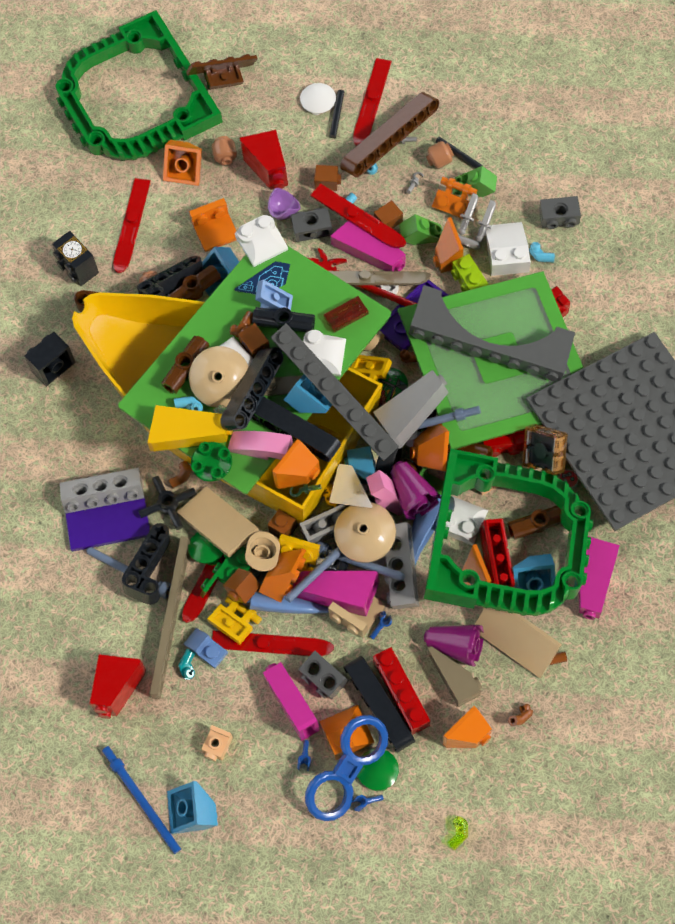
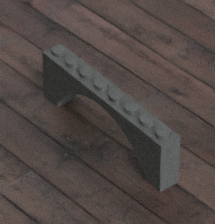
[408,285,575,381]
[271,324,399,461]

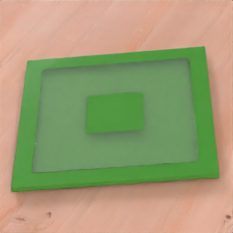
[398,271,583,449]

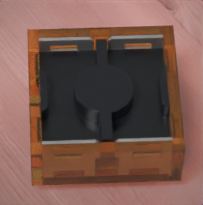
[522,424,568,475]

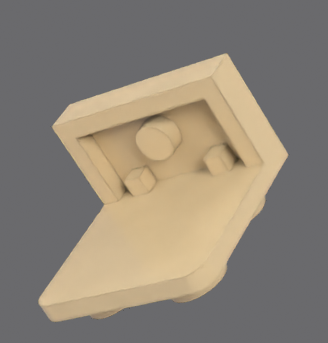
[328,596,385,638]

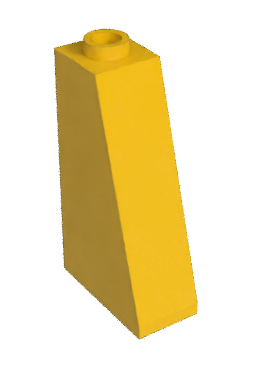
[147,405,233,451]

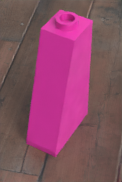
[331,221,406,271]
[578,536,620,620]
[293,571,380,617]
[263,662,320,741]

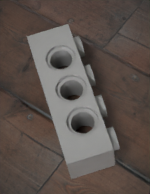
[60,468,144,514]
[299,492,376,544]
[383,522,419,609]

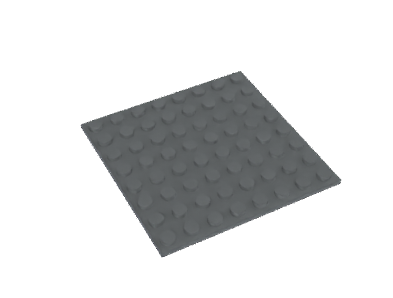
[525,332,675,532]

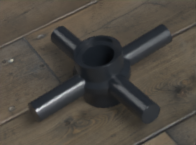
[138,476,197,530]

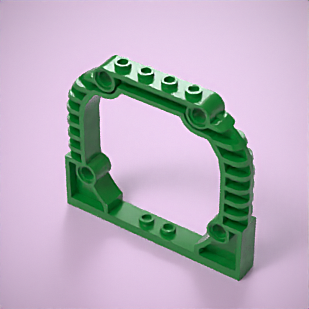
[55,10,223,161]
[424,448,593,616]

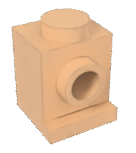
[201,725,233,761]

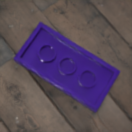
[380,280,449,351]
[66,498,150,552]

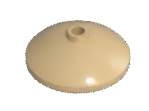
[189,346,249,408]
[334,502,396,563]

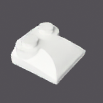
[235,215,288,267]
[300,330,346,377]
[446,496,488,545]

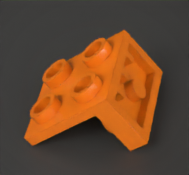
[189,198,237,252]

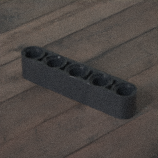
[220,347,283,431]
[252,396,341,462]
[343,656,415,753]

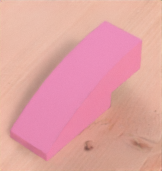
[228,431,293,460]
[366,470,402,516]

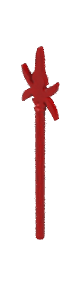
[308,248,418,307]

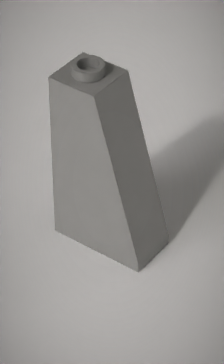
[373,370,449,449]

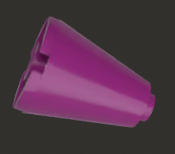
[390,461,441,520]
[424,624,484,667]

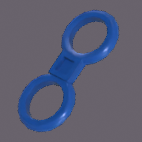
[305,715,388,821]

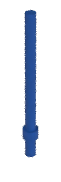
[102,746,181,855]

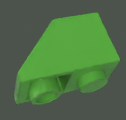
[453,166,497,197]
[399,214,443,245]

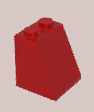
[240,129,288,190]
[89,654,146,719]

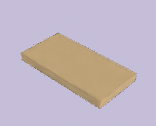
[177,486,259,558]
[475,608,562,678]

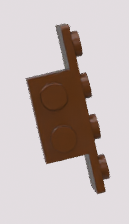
[186,54,258,90]

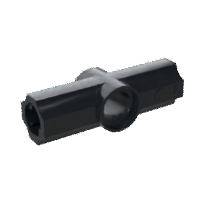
[252,307,315,332]

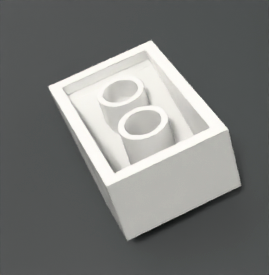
[485,222,531,276]

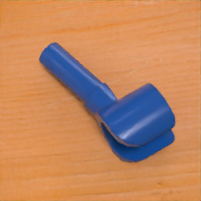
[369,611,392,640]
[297,740,311,771]
[352,795,384,812]

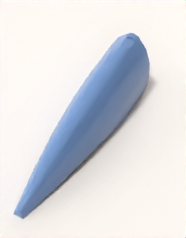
[411,495,441,565]
[247,589,329,614]

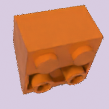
[259,548,306,602]

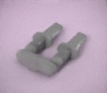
[458,193,496,250]

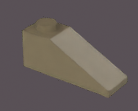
[427,646,482,707]

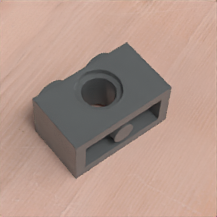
[539,196,581,229]
[291,207,333,242]

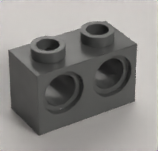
[298,651,349,699]

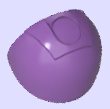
[268,188,301,220]

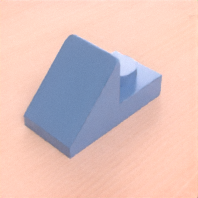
[255,280,293,310]
[183,628,228,669]

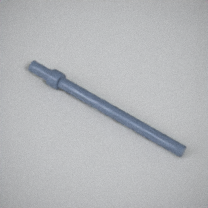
[384,406,481,435]
[285,526,367,603]

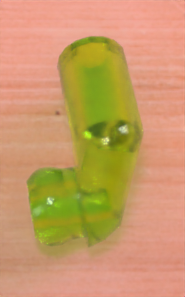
[447,816,468,850]

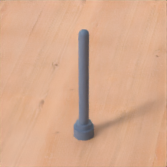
[317,541,405,580]
[86,547,171,599]

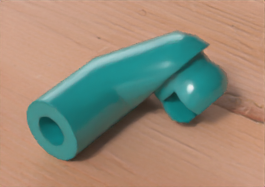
[178,649,196,680]

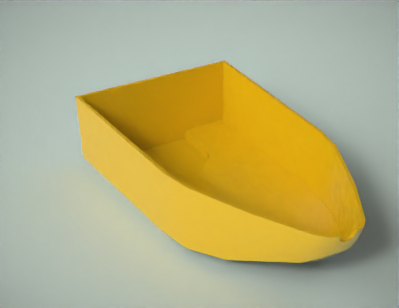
[72,292,383,523]

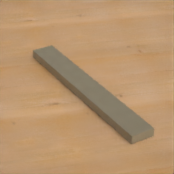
[150,536,190,700]

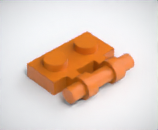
[432,177,478,219]

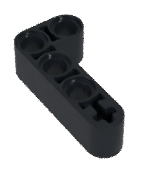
[137,256,204,297]
[122,523,170,605]

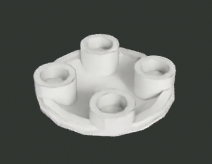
[300,83,336,115]

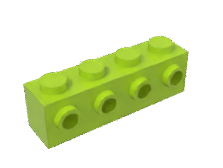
[451,254,489,292]

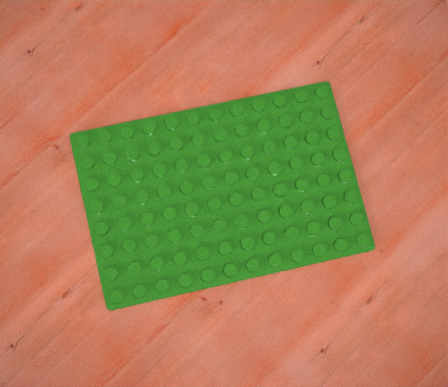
[118,245,391,494]

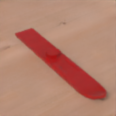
[353,58,392,146]
[113,178,151,273]
[310,183,406,248]
[182,554,226,623]
[212,630,334,656]

